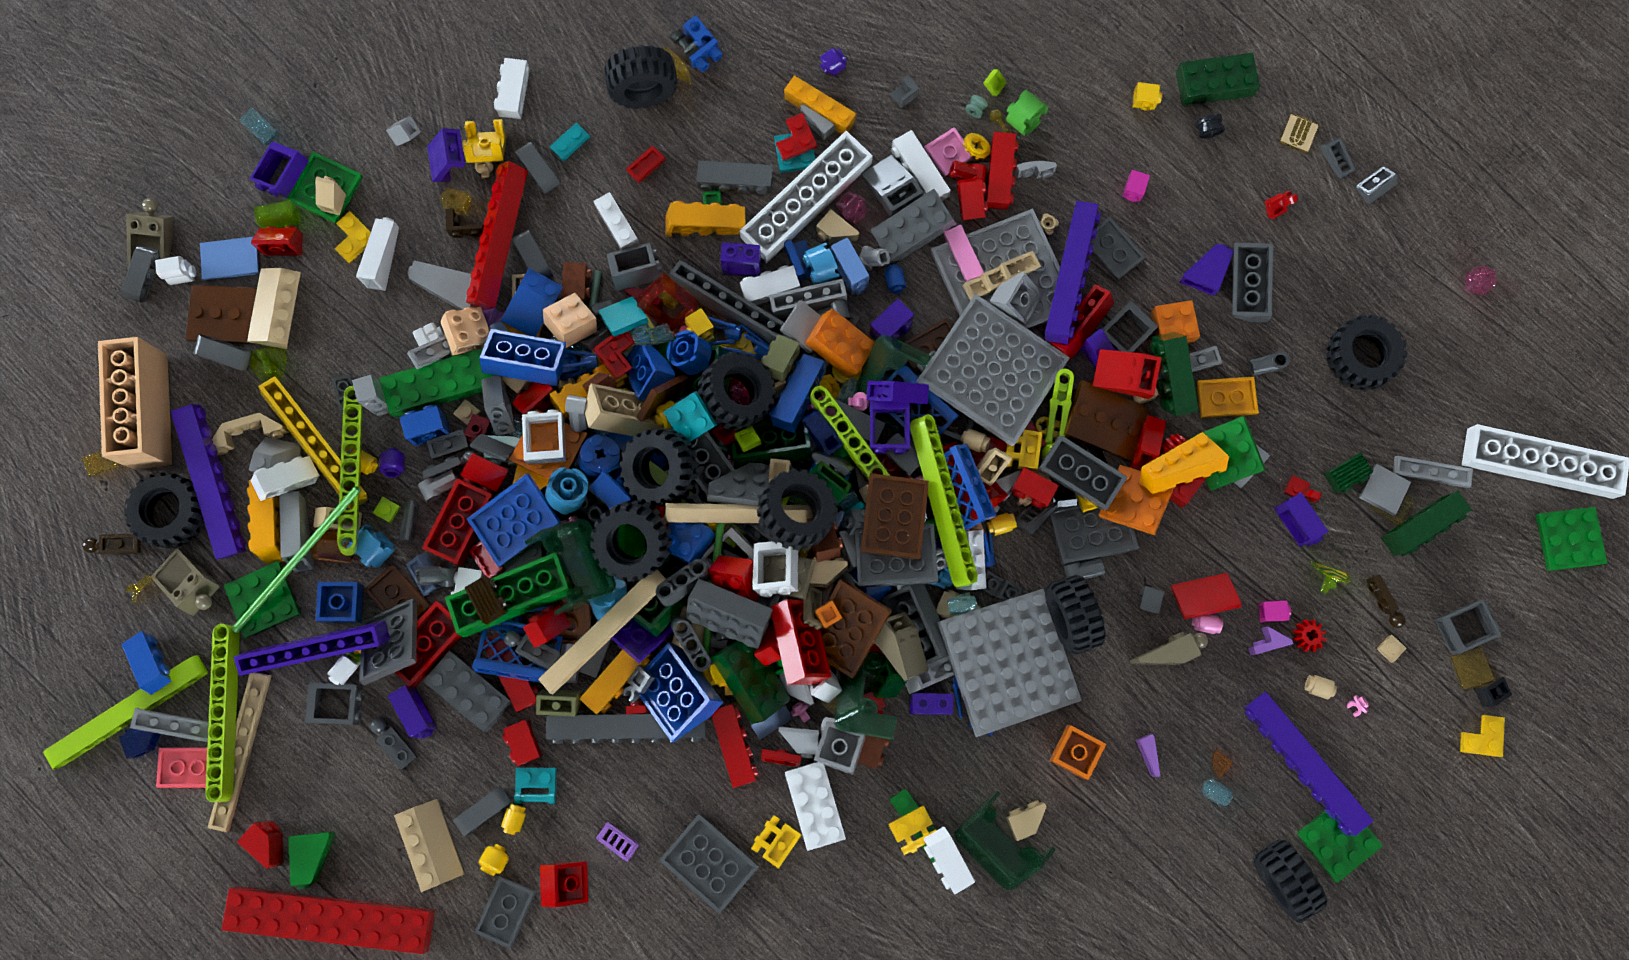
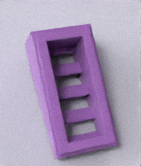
[1136,734,1161,777]
[596,822,640,862]

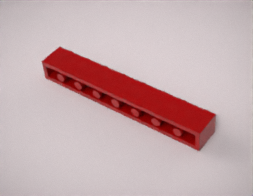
[466,161,528,311]

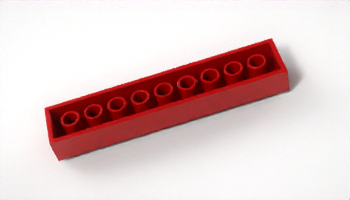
[221,886,435,954]

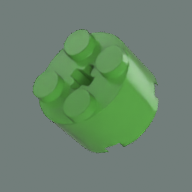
[1006,90,1048,136]

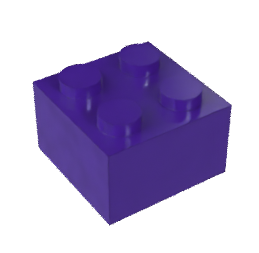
[869,299,914,350]

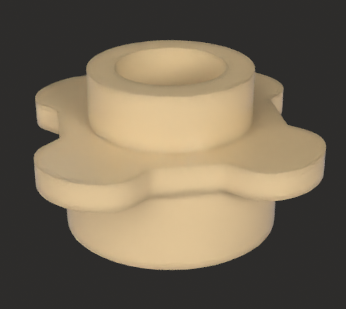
[1039,213,1059,235]

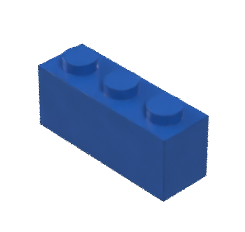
[121,631,172,695]

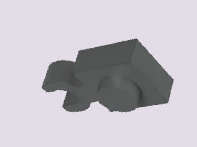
[622,665,655,703]

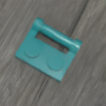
[514,768,557,804]

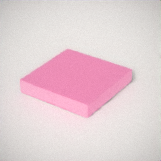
[924,127,975,177]

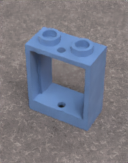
[831,237,869,295]

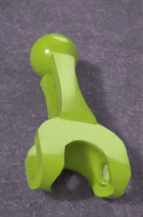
[1041,369,1074,461]

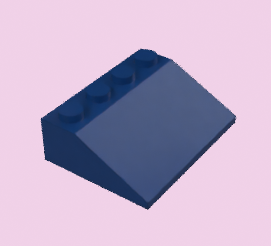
[639,643,724,742]

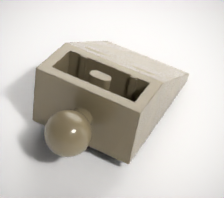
[126,198,174,274]
[151,548,220,616]
[875,612,929,681]
[1130,632,1208,665]

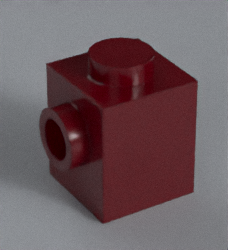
[464,414,493,443]

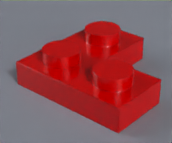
[776,113,817,161]
[593,331,635,380]

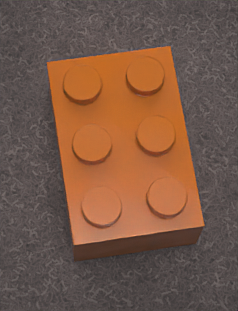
[805,308,876,378]

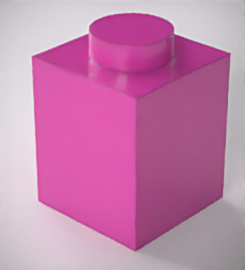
[1122,170,1150,202]
[1258,601,1291,623]

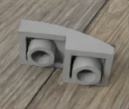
[1015,161,1057,179]

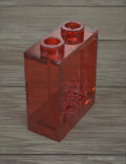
[636,272,698,333]

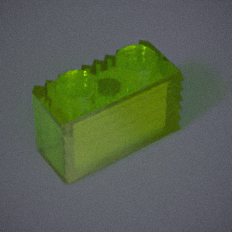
[254,199,300,228]

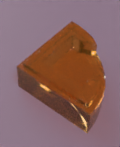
[1212,750,1233,778]

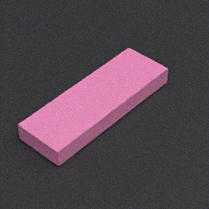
[943,225,984,282]

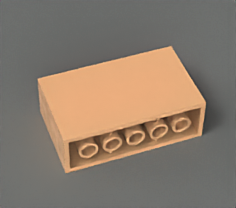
[98,337,172,470]

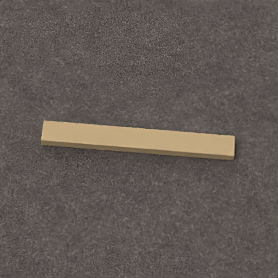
[664,503,813,523]
[538,569,666,695]
[208,672,272,832]

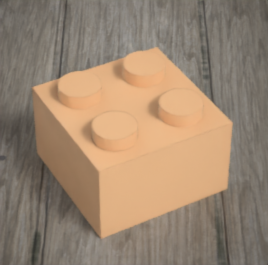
[543,293,597,348]

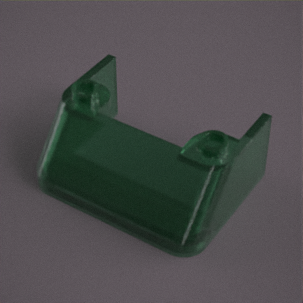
[852,335,932,431]
[524,519,616,615]
[834,652,897,740]
[954,791,1056,890]

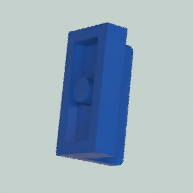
[784,240,812,281]

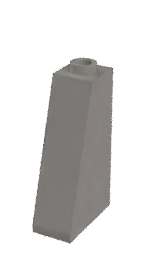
[408,261,476,310]
[279,491,314,573]

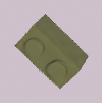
[761,334,800,383]
[536,689,581,717]

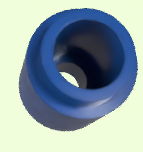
[884,264,906,294]

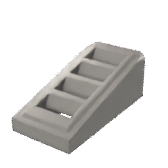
[800,104,835,140]

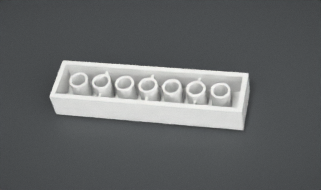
[740,131,873,263]
[1462,424,1629,499]

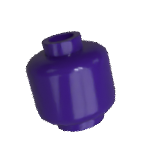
[819,48,847,76]
[379,448,405,478]

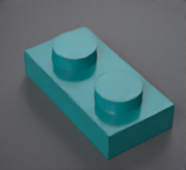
[550,122,590,162]

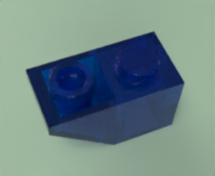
[802,409,844,456]
[119,728,161,759]

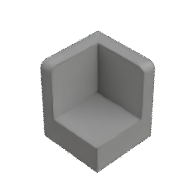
[386,116,421,146]

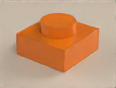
[814,600,842,628]

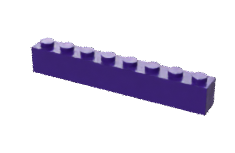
[1045,201,1101,345]
[171,404,247,559]
[234,621,391,676]
[1244,692,1373,836]

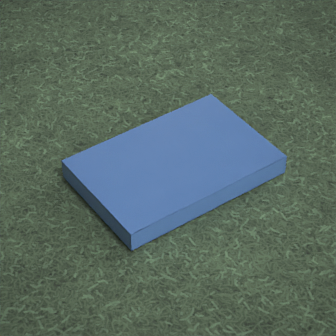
[200,237,260,280]

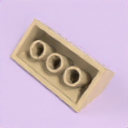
[247,268,301,349]
[584,383,664,436]
[394,799,465,892]

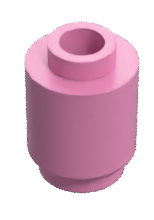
[1192,614,1223,634]

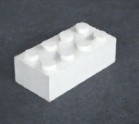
[785,762,846,851]

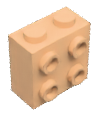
[440,306,490,355]

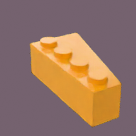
[665,201,745,237]
[550,364,627,420]
[1140,432,1229,494]
[247,480,284,564]

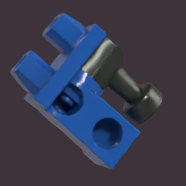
[670,15,722,73]

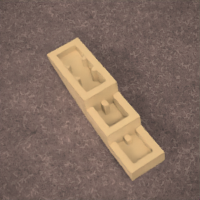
[963,251,1041,301]

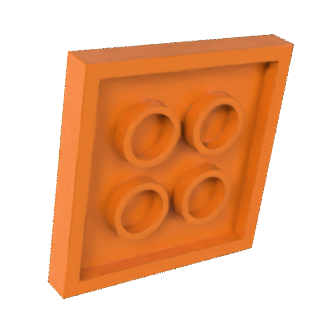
[509,409,588,480]
[1099,465,1175,535]

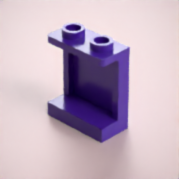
[427,128,465,183]
[910,693,953,715]

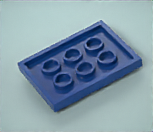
[467,474,561,567]

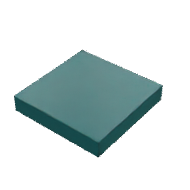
[598,296,648,337]

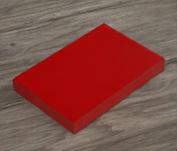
[1171,573,1242,620]

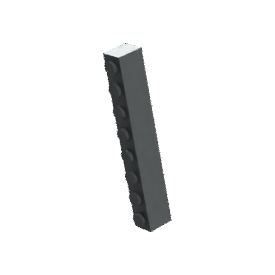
[669,260,803,360]
[546,714,706,744]

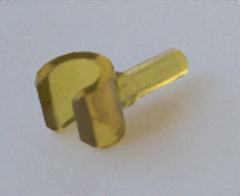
[989,109,1008,133]

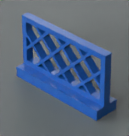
[887,363,959,436]
[944,444,997,531]
[472,625,563,683]

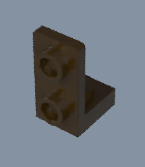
[445,208,484,238]

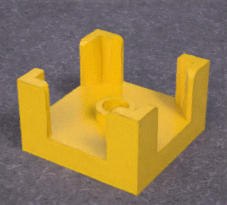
[462,119,506,163]

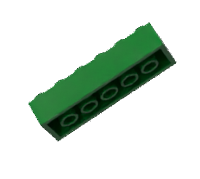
[380,348,505,418]
[445,552,574,638]

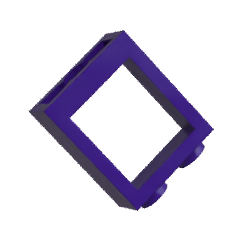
[249,141,309,198]
[721,242,762,277]
[867,381,929,404]
[870,401,910,454]
[1273,492,1328,547]
[387,685,438,739]

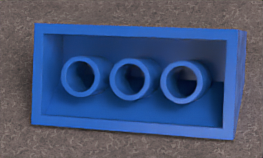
[479,329,566,386]

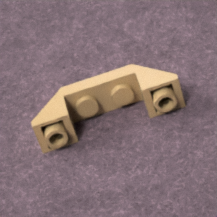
[212,413,290,455]

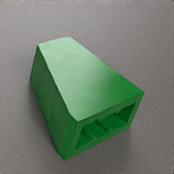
[289,831,335,889]

